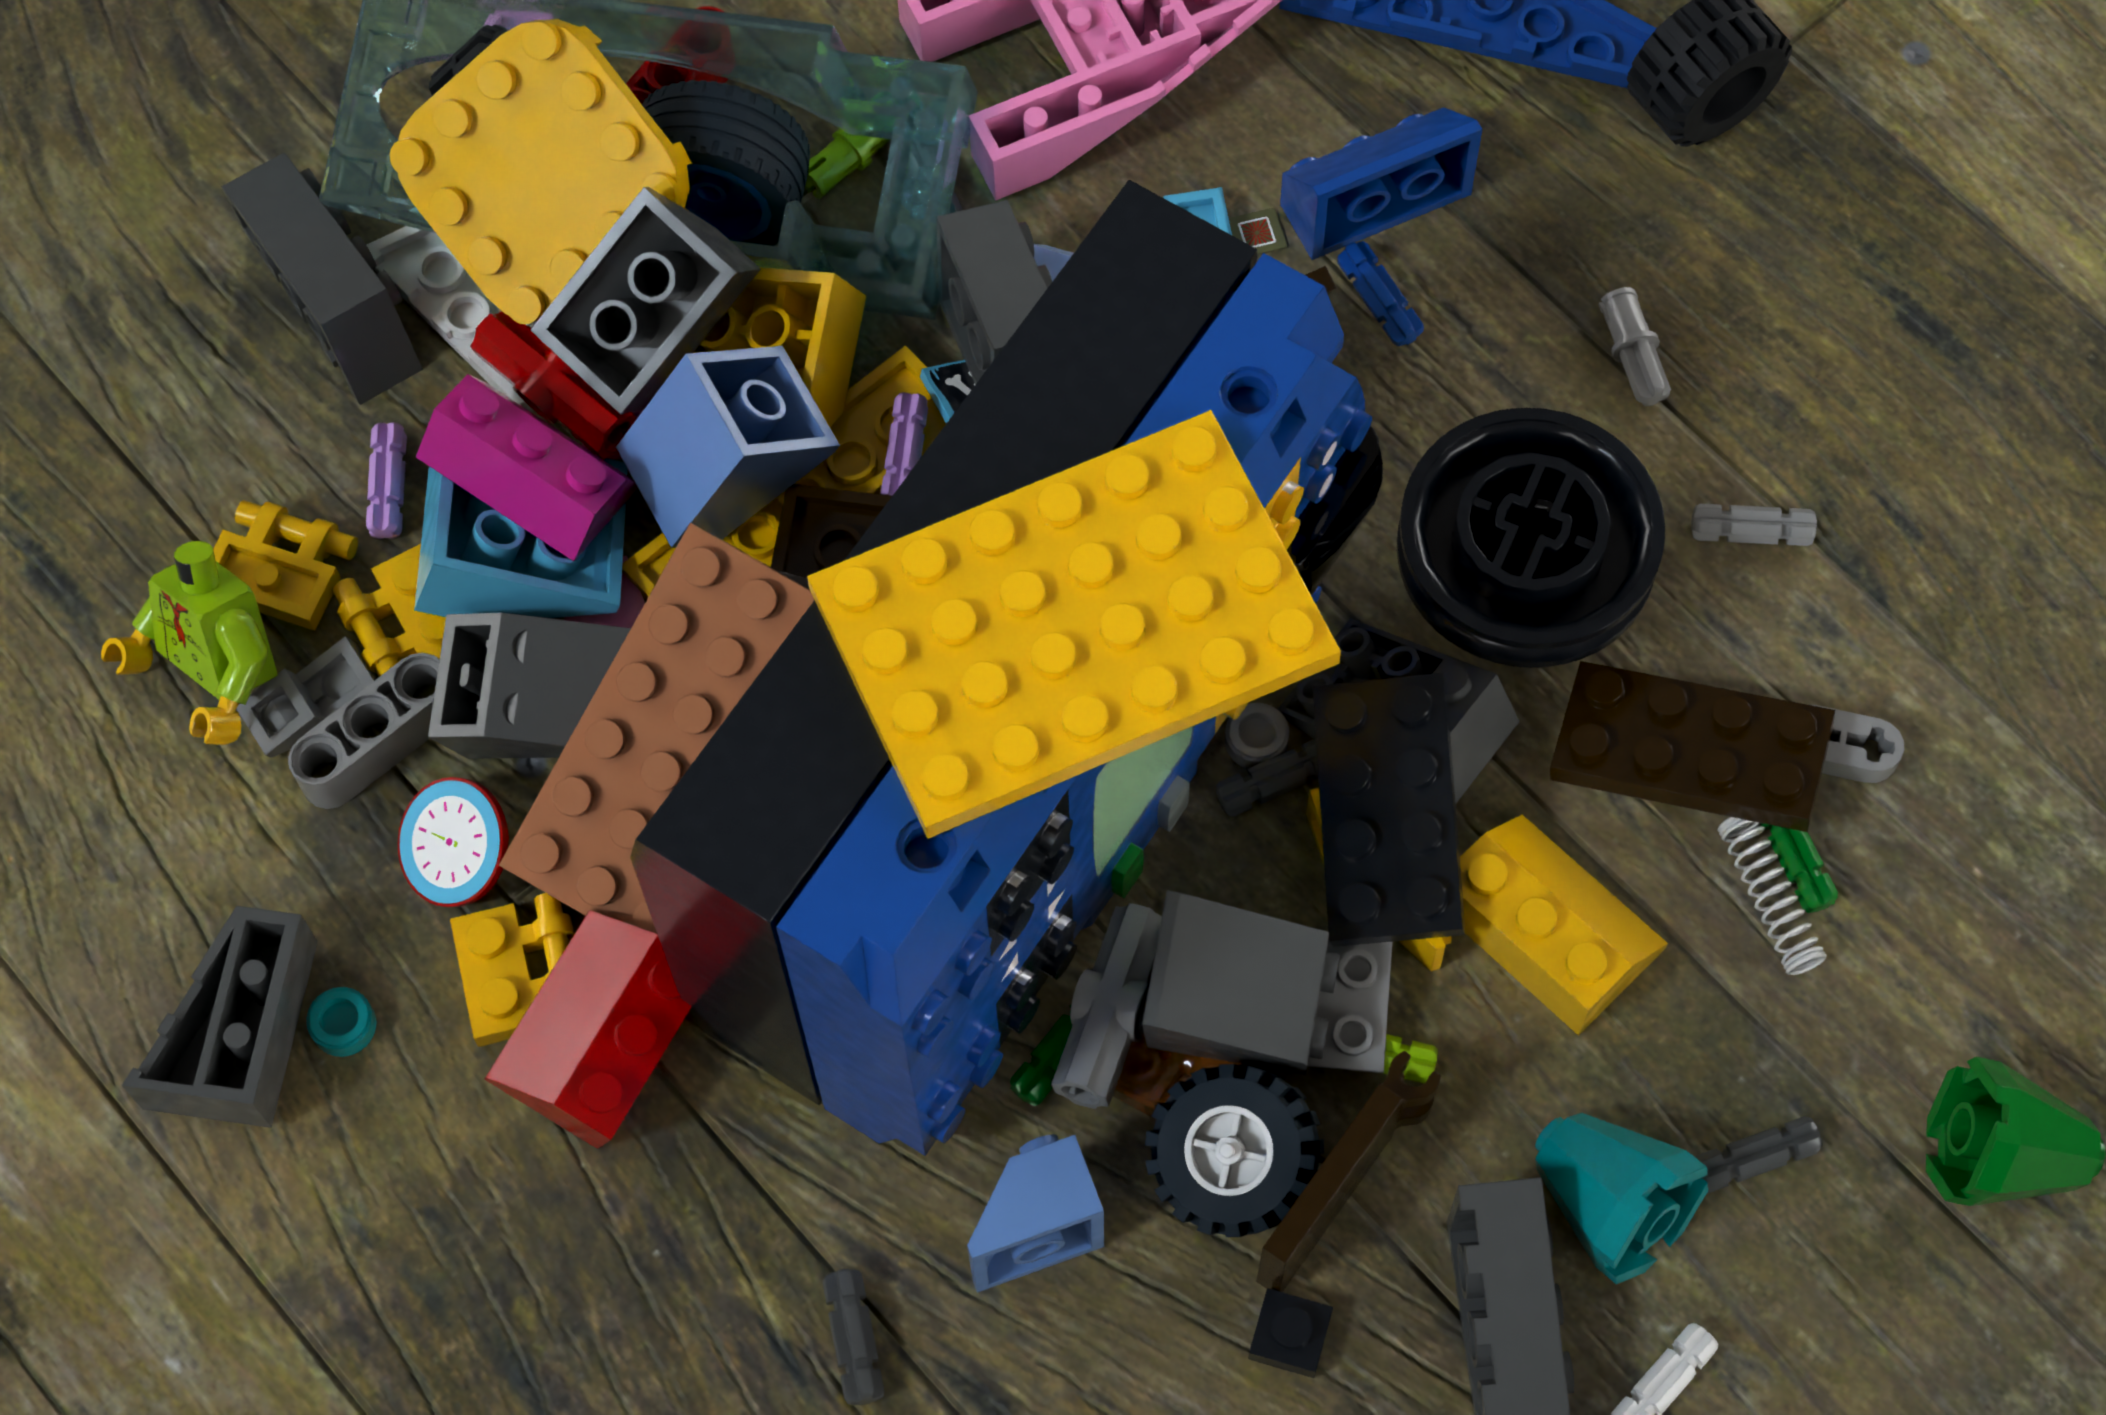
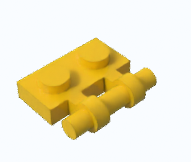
[213,500,359,631]
[332,544,446,677]
[450,893,574,1047]

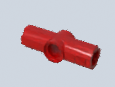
[470,311,637,460]

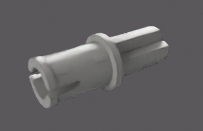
[1598,287,1671,406]

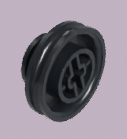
[1397,408,1665,668]

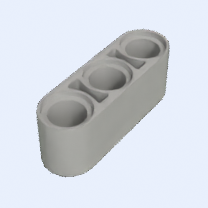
[288,653,440,809]

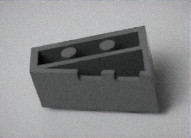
[121,906,318,1128]

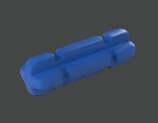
[1337,241,1424,346]

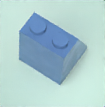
[616,346,840,548]

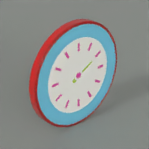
[398,777,509,907]

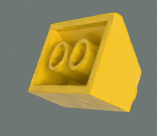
[1460,815,1668,1036]

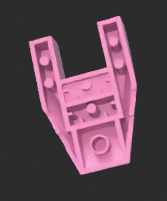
[898,0,1282,201]

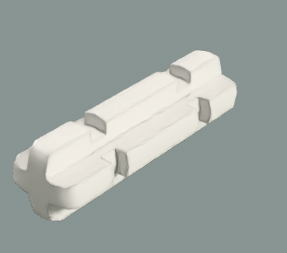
[1611,1323,1718,1415]

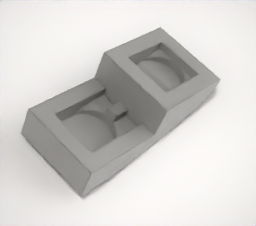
[237,636,378,758]

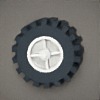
[1145,1064,1324,1237]

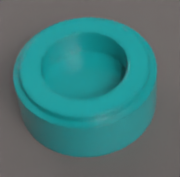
[306,987,377,1057]

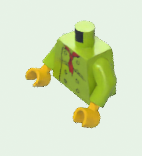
[101,541,278,745]

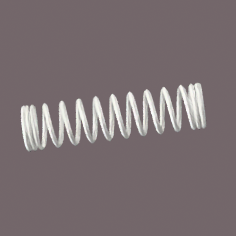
[1717,817,1827,975]

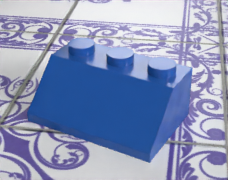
[1280,107,1482,260]

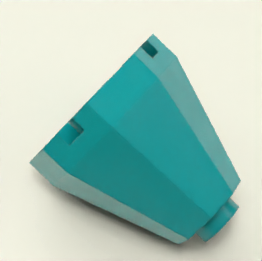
[1535,1113,1708,1284]

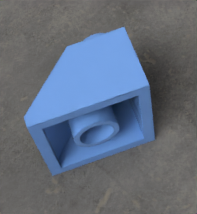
[967,1134,1104,1293]

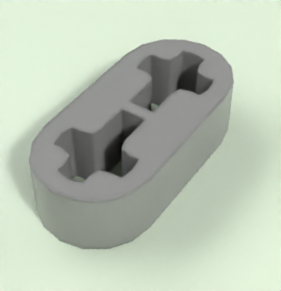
[1812,705,1904,783]

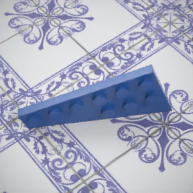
[1279,0,1657,88]

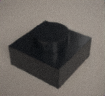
[1248,1288,1333,1378]

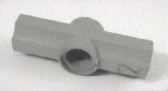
[1052,903,1162,1109]

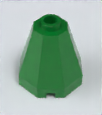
[1926,1056,2105,1206]

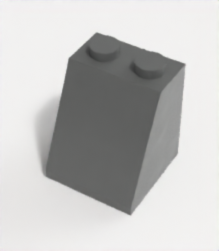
[1142,890,1340,1075]

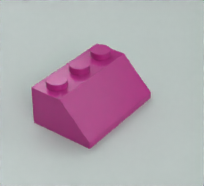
[416,374,638,561]

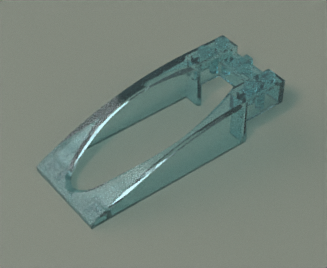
[319,0,978,320]

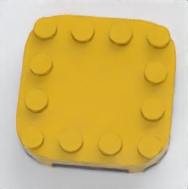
[390,19,692,324]

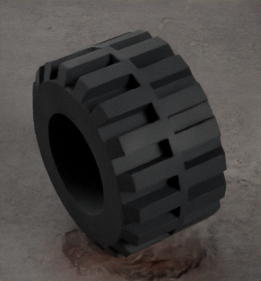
[1627,0,1792,147]

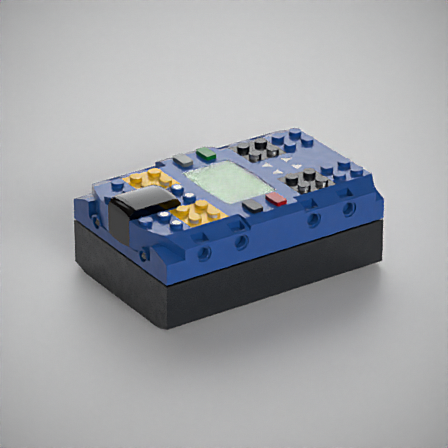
[630,180,1383,1156]

